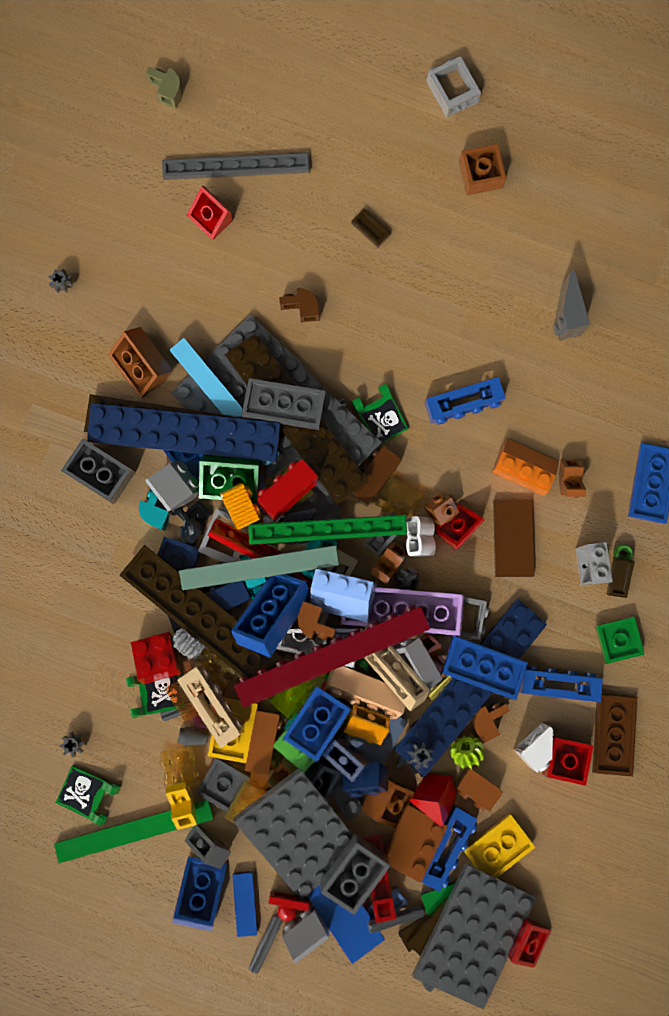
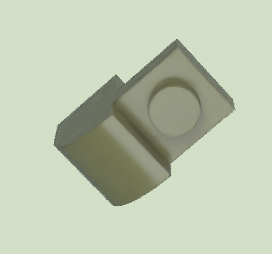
[146,67,182,109]

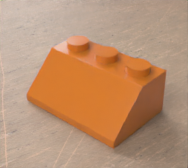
[492,438,559,496]

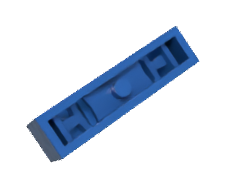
[425,377,506,425]
[519,666,603,703]
[422,804,478,892]

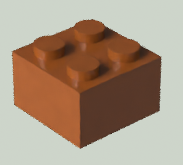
[459,144,506,195]

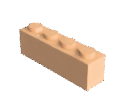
[324,666,405,719]

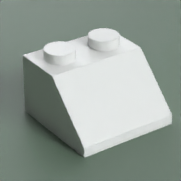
[513,723,553,772]

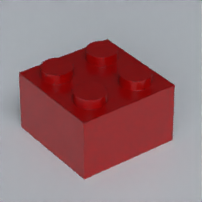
[130,632,181,685]
[542,736,594,786]

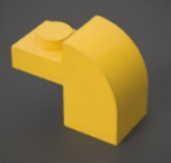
[165,782,197,830]

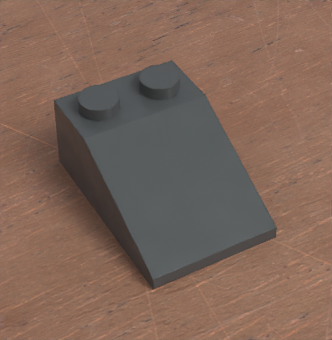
[553,270,590,341]

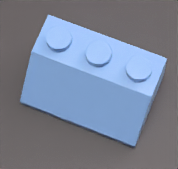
[311,569,377,623]

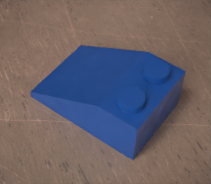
[283,686,351,762]
[172,856,227,931]

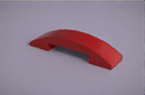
[363,835,396,923]

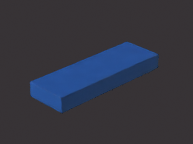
[232,871,258,937]

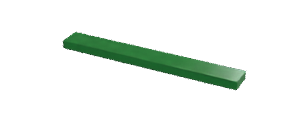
[248,515,407,545]
[54,800,214,864]

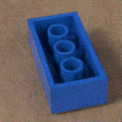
[231,574,311,657]

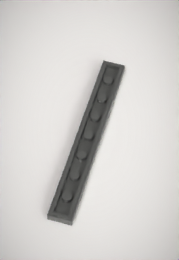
[162,153,310,180]

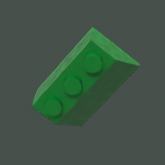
[199,454,261,503]

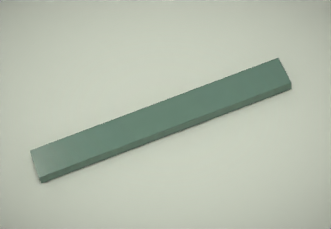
[179,545,339,590]

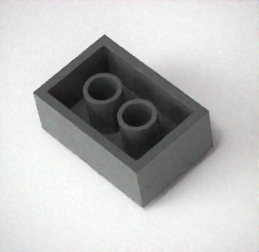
[61,438,135,504]
[320,833,390,915]

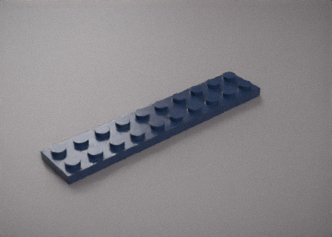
[87,403,281,462]
[394,599,547,776]

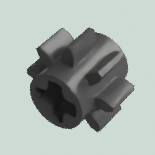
[48,269,73,293]
[395,567,419,591]
[59,731,86,757]
[407,743,433,769]

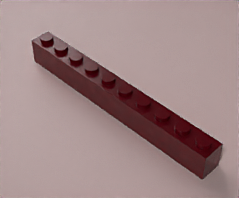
[234,605,430,708]

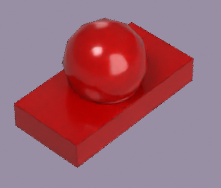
[268,891,309,921]

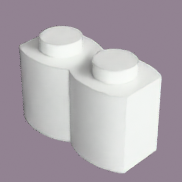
[406,516,436,557]

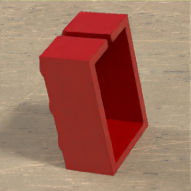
[257,459,318,522]

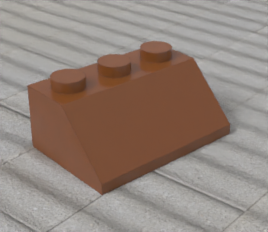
[108,327,173,399]
[383,804,448,883]

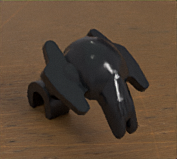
[171,506,205,545]

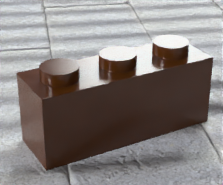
[351,446,402,507]

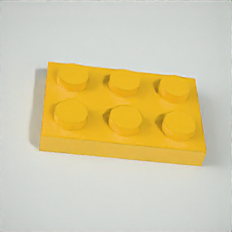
[208,697,258,763]
[464,813,535,877]

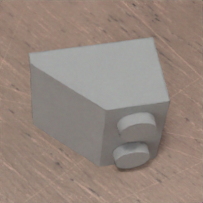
[145,460,199,512]
[282,907,329,964]

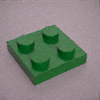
[595,617,645,664]

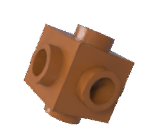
[424,493,459,525]

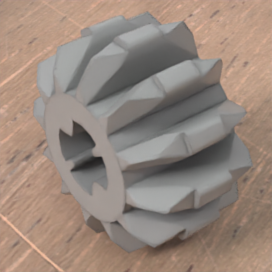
[171,627,205,659]

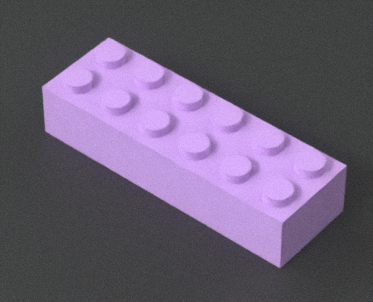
[341,588,464,636]

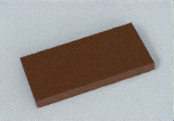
[493,500,534,577]
[592,694,637,777]

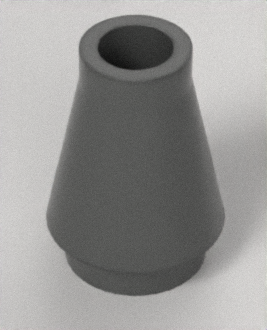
[178,726,207,746]

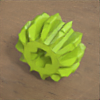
[450,734,485,769]

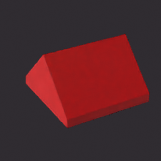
[187,185,233,240]
[434,503,485,550]
[410,773,457,827]
[508,918,551,968]

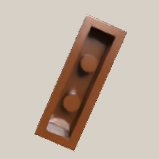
[245,709,283,775]

